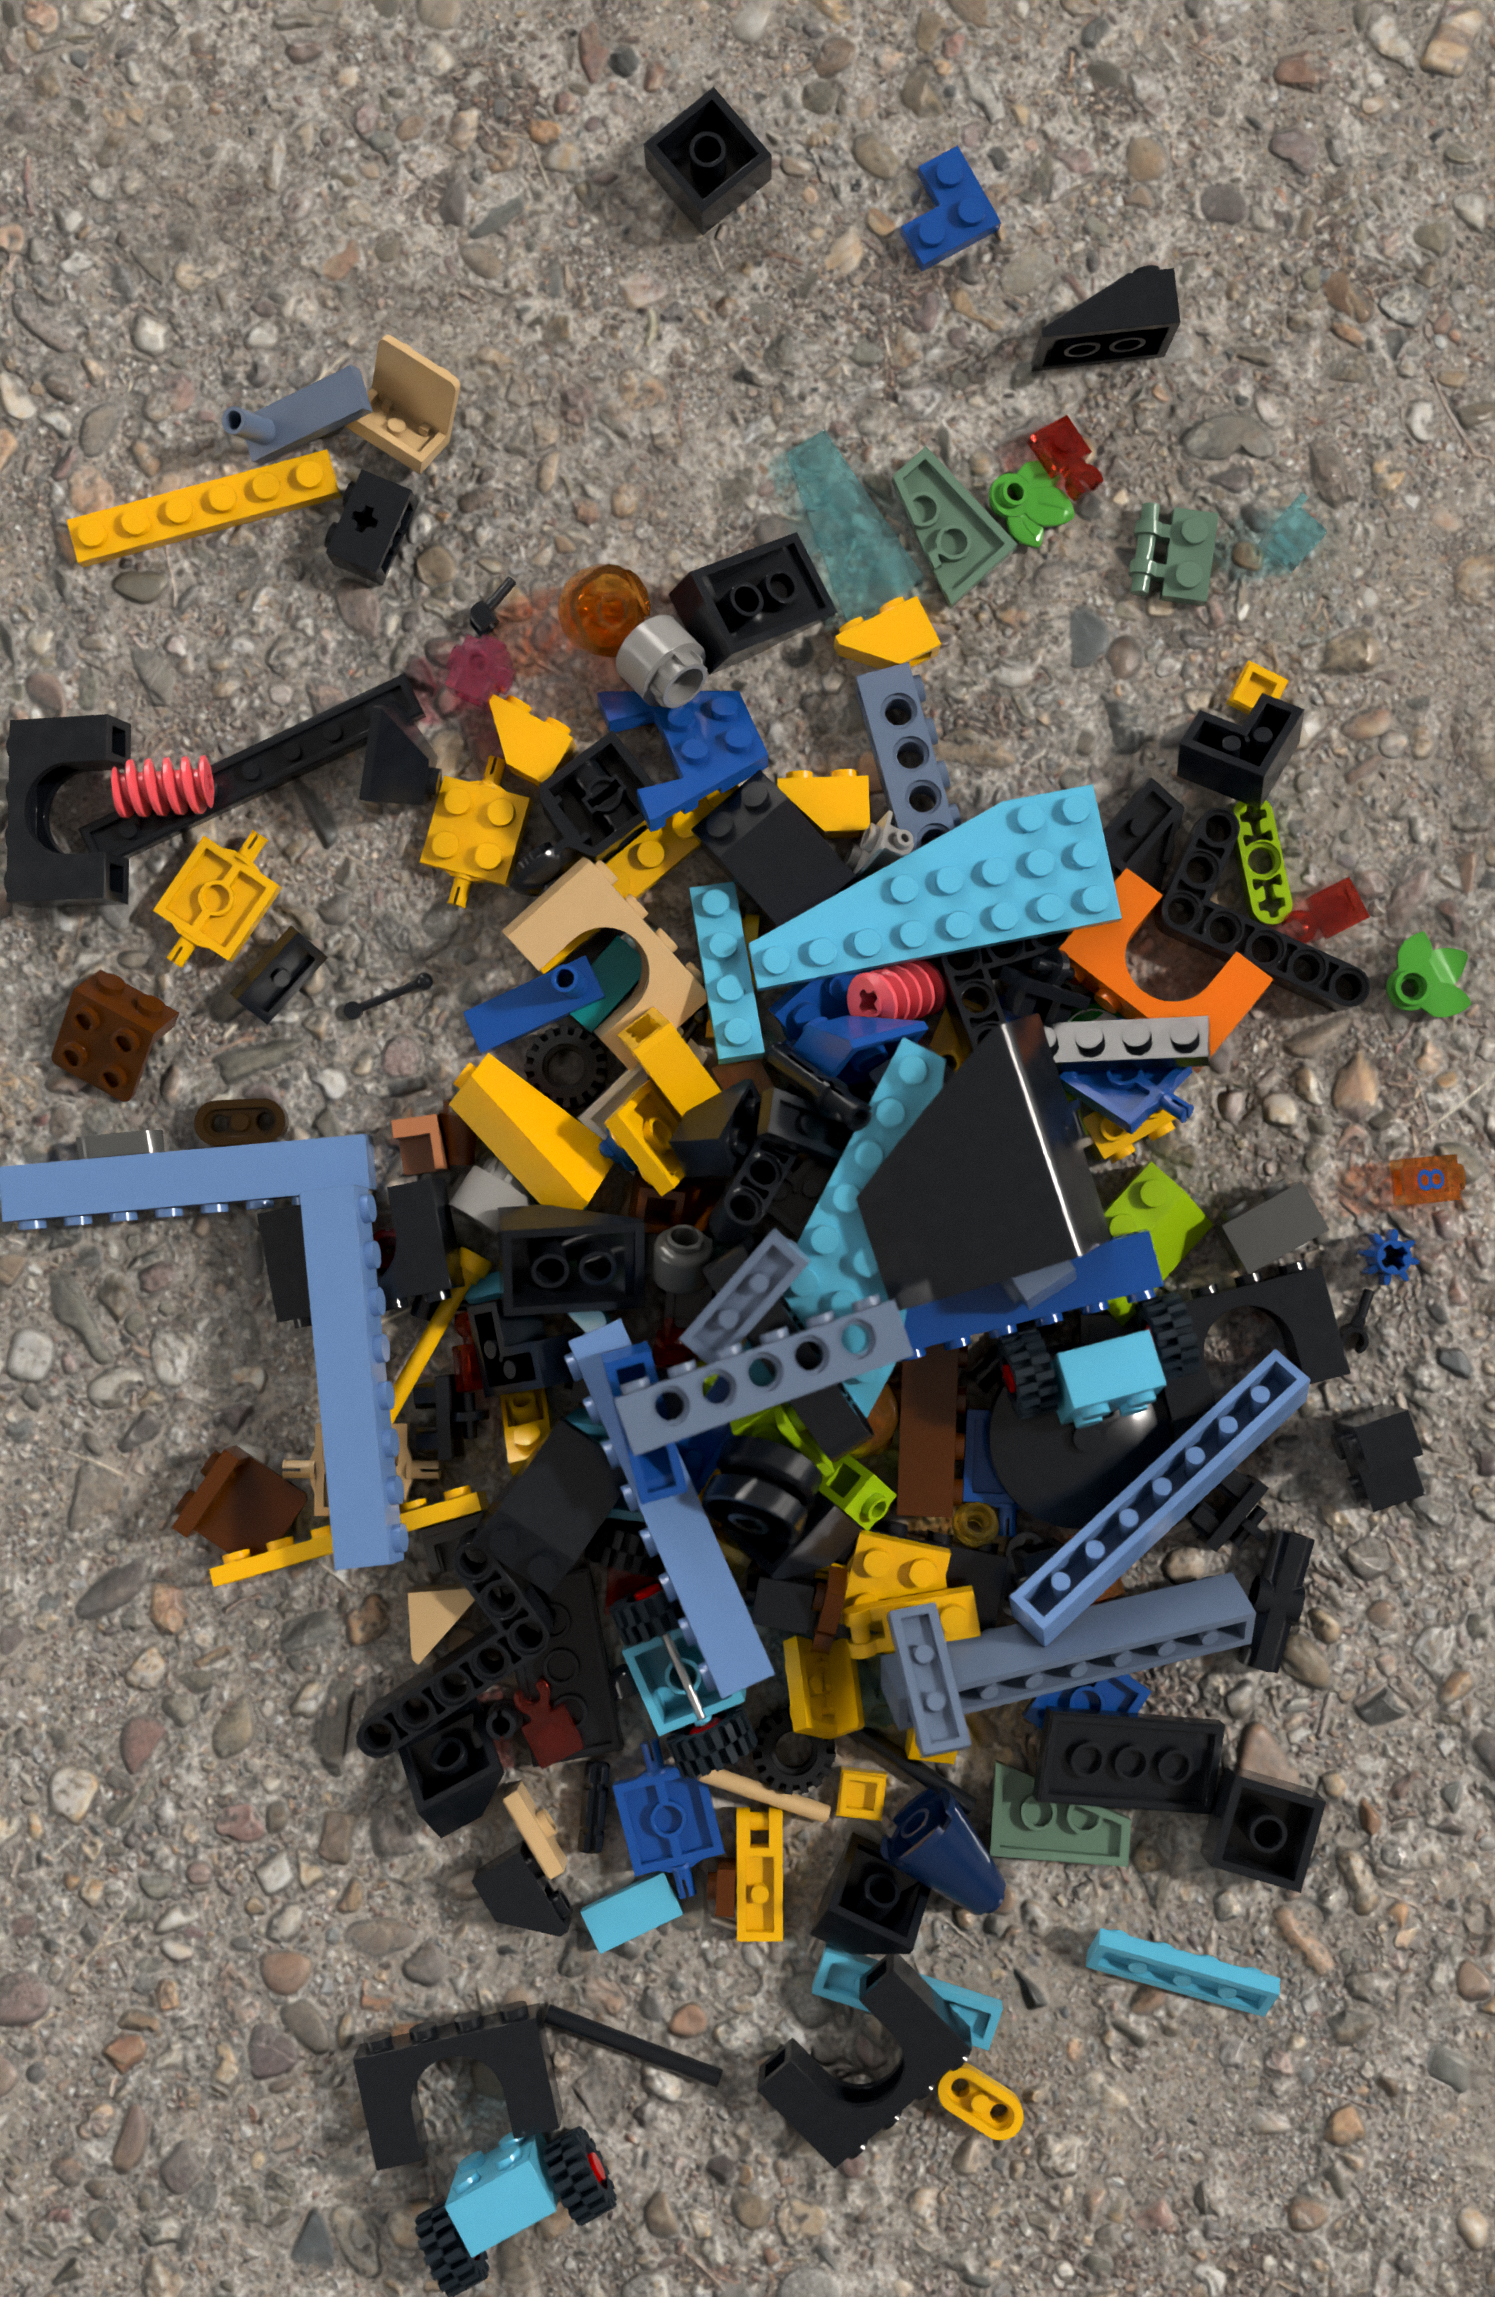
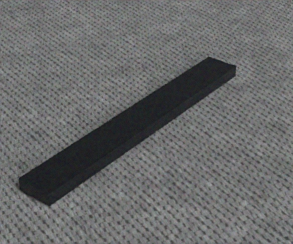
[78,673,426,859]

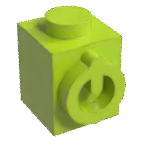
[819,1454,897,1531]

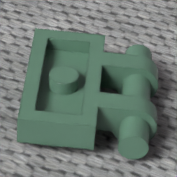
[1128,502,1219,606]

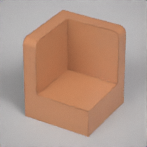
[391,1114,450,1176]

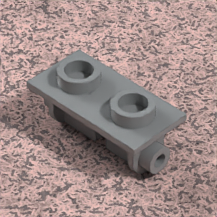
[843,810,914,882]

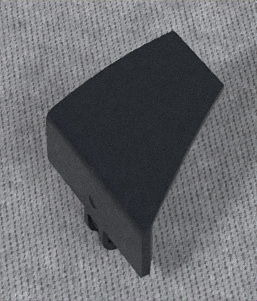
[856,1013,1111,1311]

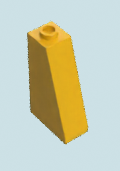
[617,1007,721,1119]
[449,1053,614,1210]

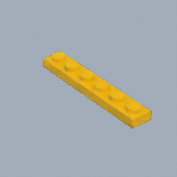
[66,449,342,568]
[540,784,740,975]
[209,1485,489,1587]

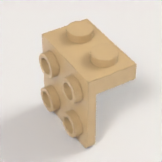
[345,335,460,474]

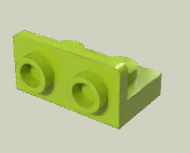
[730,1401,835,1477]

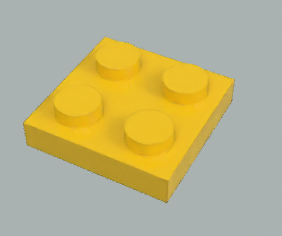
[604,1079,685,1197]

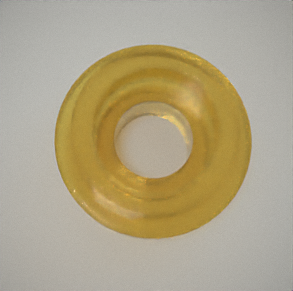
[952,1502,999,1548]

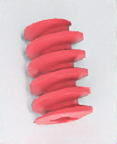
[111,755,214,819]
[846,960,947,1020]

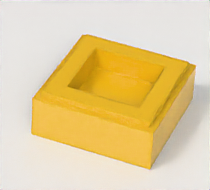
[1225,660,1289,715]
[835,1766,887,1821]

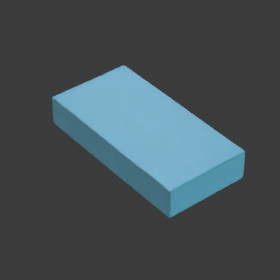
[580,1871,684,1954]

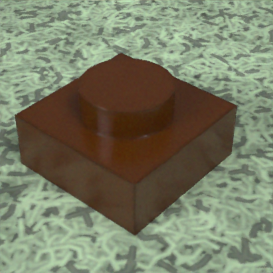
[707,1857,736,1917]

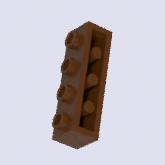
[897,1343,968,1518]

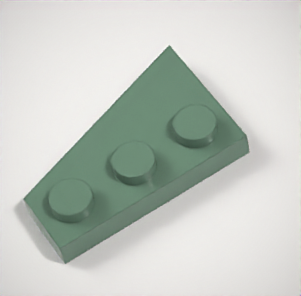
[892,446,1018,609]
[988,1759,1131,1867]

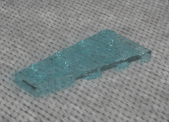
[786,429,924,623]

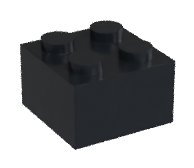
[643,86,772,235]
[1200,1763,1326,1893]

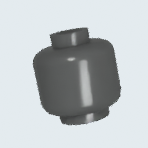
[650,1225,714,1295]

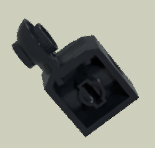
[509,730,655,897]

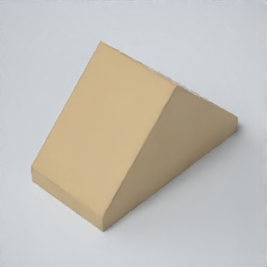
[408,1583,475,1665]

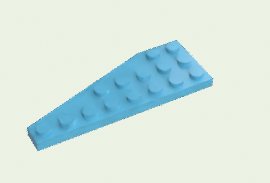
[748,784,1122,992]
[743,1037,947,1418]

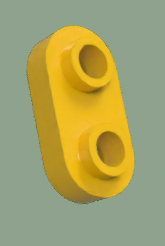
[937,2062,1024,2140]

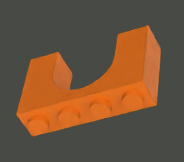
[1059,867,1273,1074]

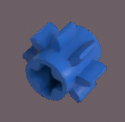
[1357,1229,1420,1286]

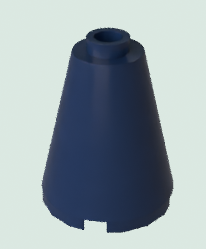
[880,1787,1006,1915]

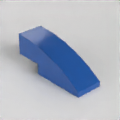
[601,1341,688,1505]

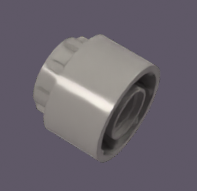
[616,615,707,708]
[448,1157,537,1238]

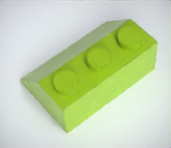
[1103,1161,1213,1326]

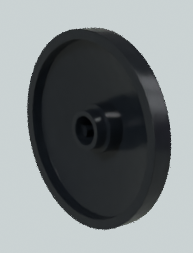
[986,1343,1171,1529]

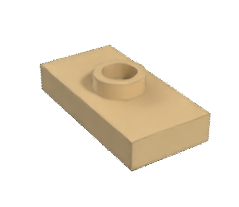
[502,1780,568,1880]

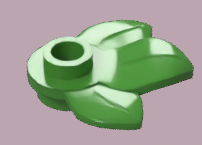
[989,461,1075,549]
[1386,931,1471,1018]

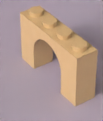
[502,857,707,1072]

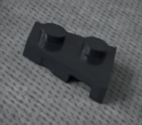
[1103,777,1185,899]

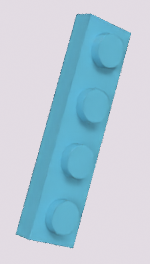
[689,881,765,1065]
[1086,1928,1280,2017]
[812,1943,1003,2051]

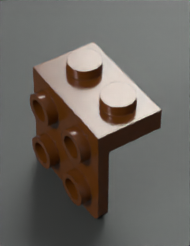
[51,969,179,1102]
[171,1445,308,1557]

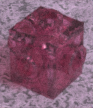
[445,634,516,713]

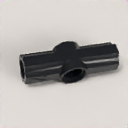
[1237,1527,1315,1673]

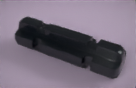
[578,1760,610,1854]

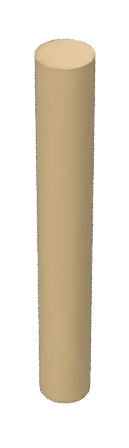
[697,1769,831,1823]

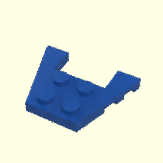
[597,691,768,832]

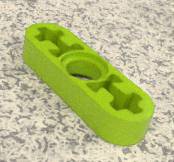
[1231,800,1293,927]

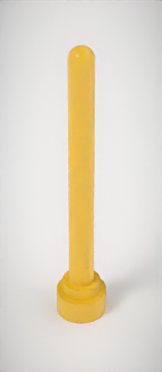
[390,1246,493,1426]

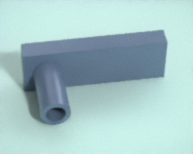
[222,365,373,465]
[679,1229,812,1364]
[886,1602,971,1758]

